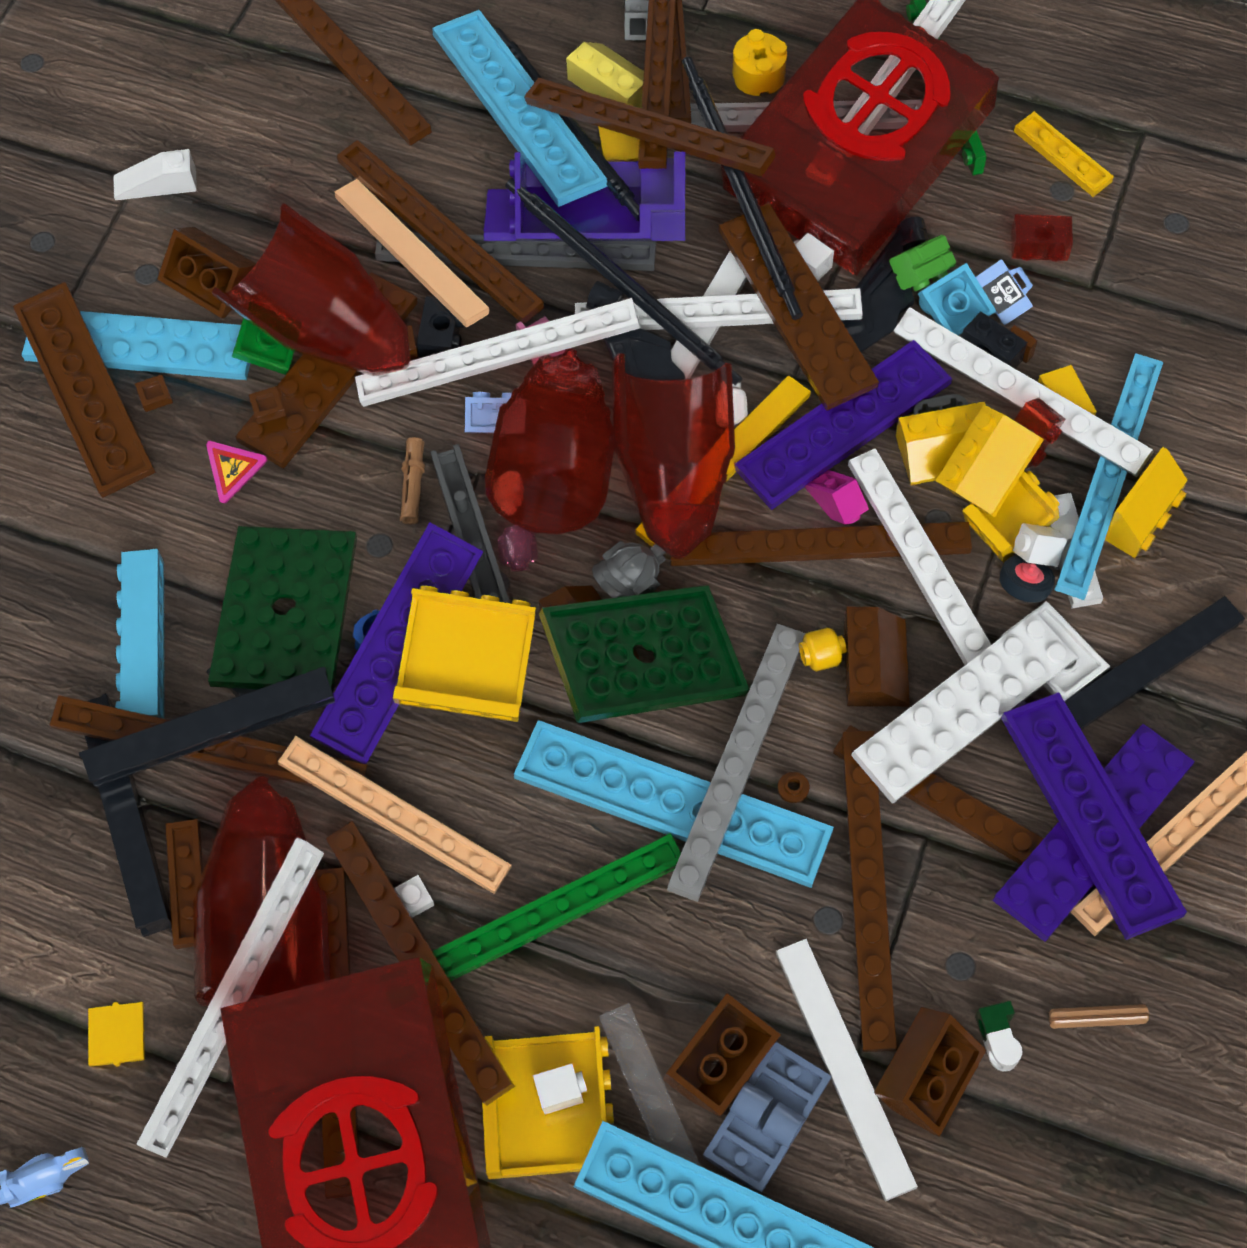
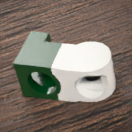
[975,1001,1022,1072]

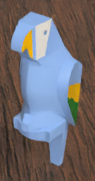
[0,1147,89,1208]

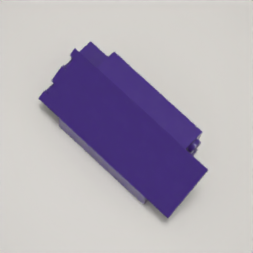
[484,152,685,241]

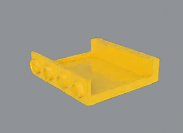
[393,586,536,722]
[482,1026,614,1179]

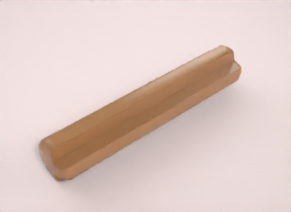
[1048,1004,1149,1029]

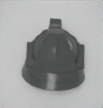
[592,541,666,598]

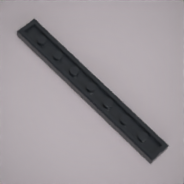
[1065,596,1245,730]

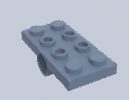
[703,1042,832,1194]

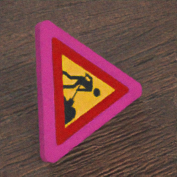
[206,441,268,504]

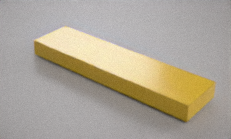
[1014,111,1114,197]

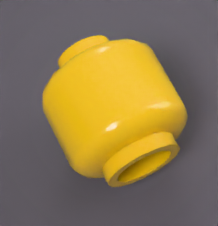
[799,628,847,671]

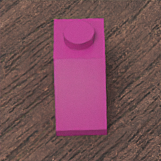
[805,470,869,524]

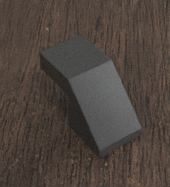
[625,0,649,40]

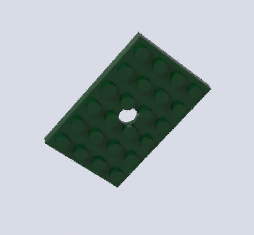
[208,526,357,693]
[539,585,750,723]

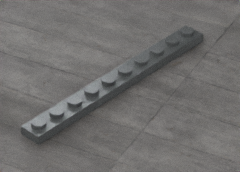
[375,233,656,271]

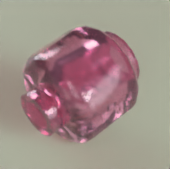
[497,526,538,572]

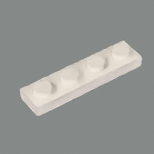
[1049,493,1103,608]

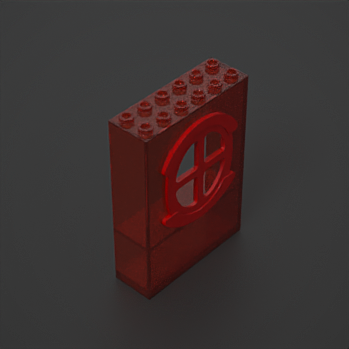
[721,0,999,276]
[220,957,491,1248]

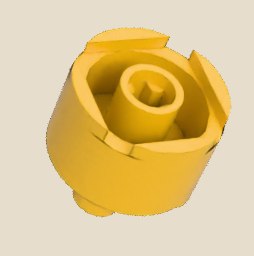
[732,29,787,96]

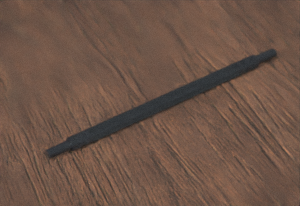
[495,28,640,221]
[682,57,803,320]
[505,178,743,386]

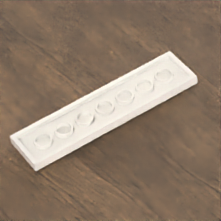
[851,611,1077,804]

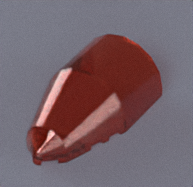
[212,203,410,377]
[485,348,617,534]
[612,353,735,559]
[193,776,331,1013]

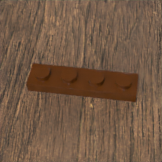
[166,819,208,949]

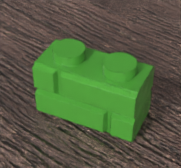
[889,235,957,291]

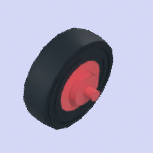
[999,555,1055,602]

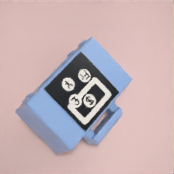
[976,259,1033,325]

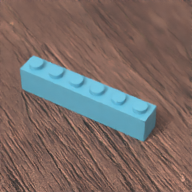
[115,549,164,719]

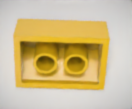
[895,401,986,486]
[935,405,1044,517]
[1105,447,1187,558]

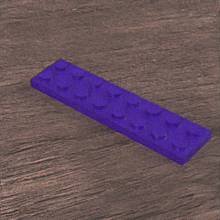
[734,340,952,510]
[310,522,483,764]
[1001,692,1187,940]
[992,724,1195,942]

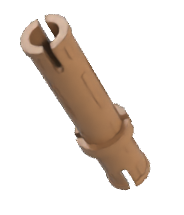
[400,437,425,525]

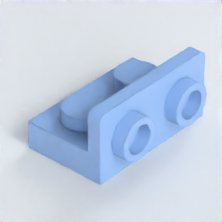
[465,392,526,434]

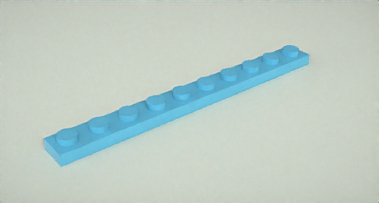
[1055,353,1163,600]

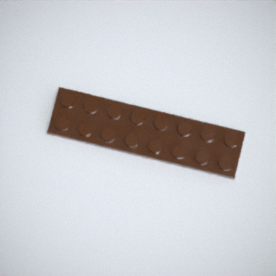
[719,203,879,411]
[235,272,418,469]
[13,282,156,498]

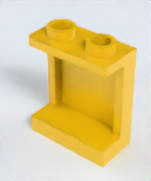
[963,470,1060,563]

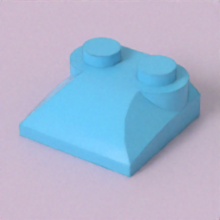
[918,263,996,335]

